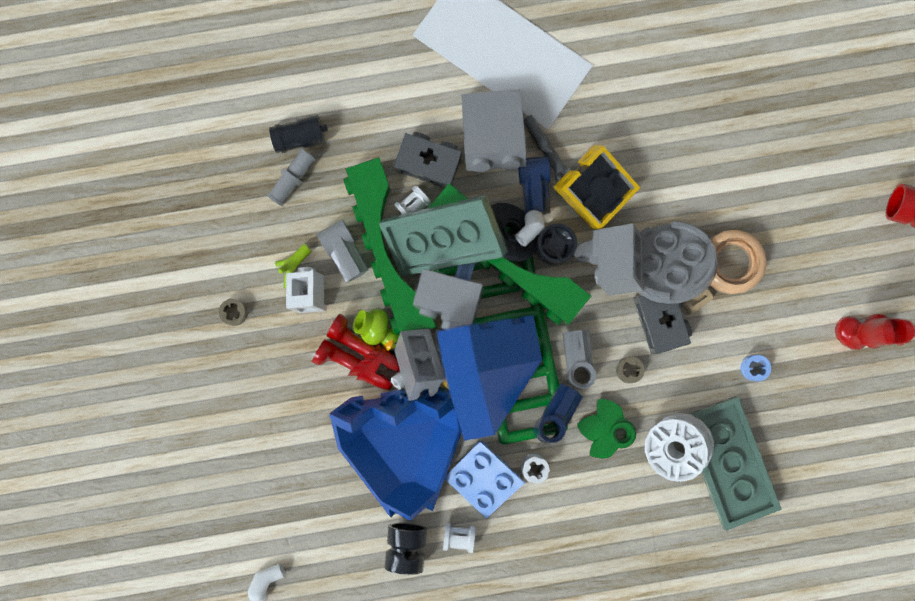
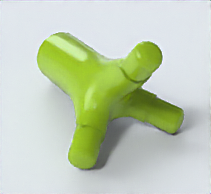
[275,244,312,288]

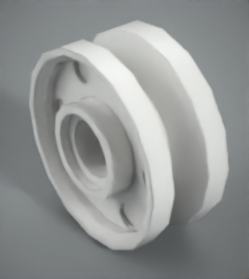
[645,413,714,482]

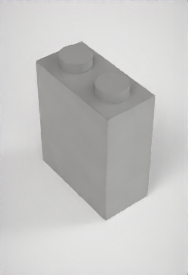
[461,89,526,172]

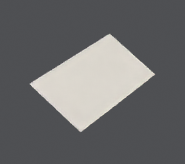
[413,0,593,129]

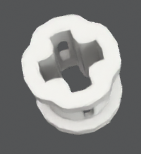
[394,185,432,214]
[521,453,550,484]
[443,523,476,554]

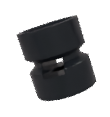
[536,224,577,266]
[384,523,427,575]

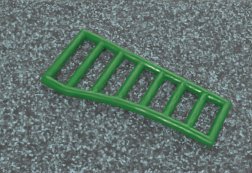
[434,226,568,445]

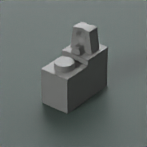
[574,223,643,296]
[413,269,483,329]

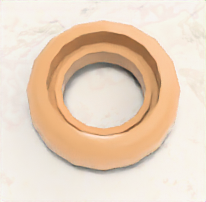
[710,229,767,295]

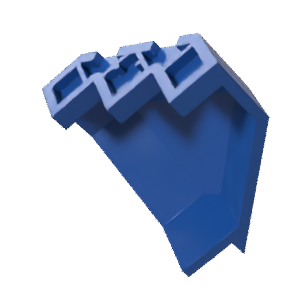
[437,315,542,441]
[329,387,462,521]

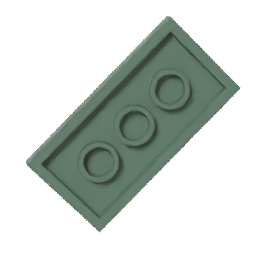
[379,195,508,276]
[689,396,782,531]

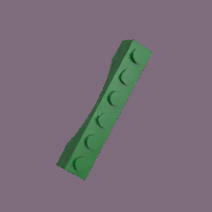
[343,157,436,334]
[429,183,591,326]

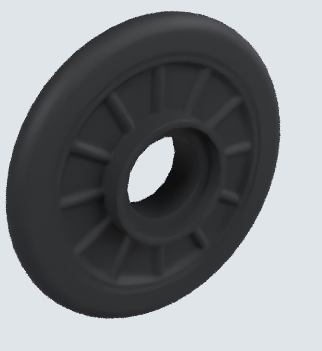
[491,203,539,261]

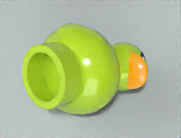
[353,308,399,351]

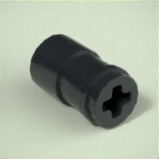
[269,114,328,153]

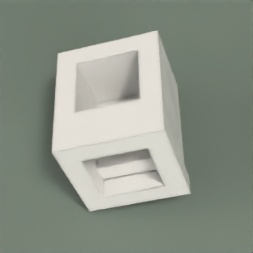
[286,267,327,314]

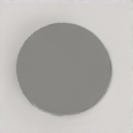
[637,221,718,304]

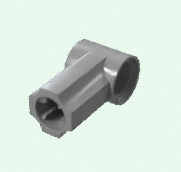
[317,219,369,283]
[562,330,596,390]

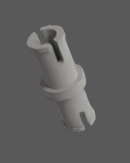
[267,148,317,206]

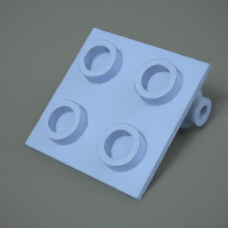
[445,441,525,519]

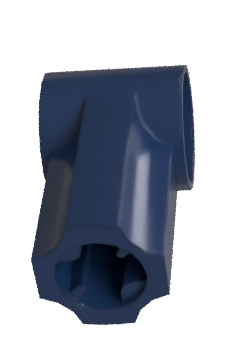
[518,156,551,215]
[534,383,583,443]

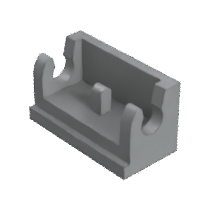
[394,329,445,401]

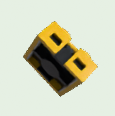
[553,145,640,230]

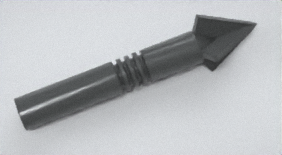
[523,115,572,181]

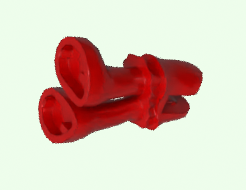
[311,313,400,391]
[835,314,915,350]

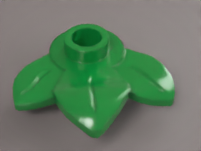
[577,399,636,459]

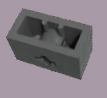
[394,132,462,188]
[633,296,692,354]

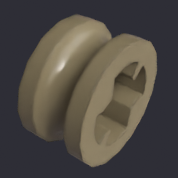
[218,299,247,326]
[616,357,645,383]

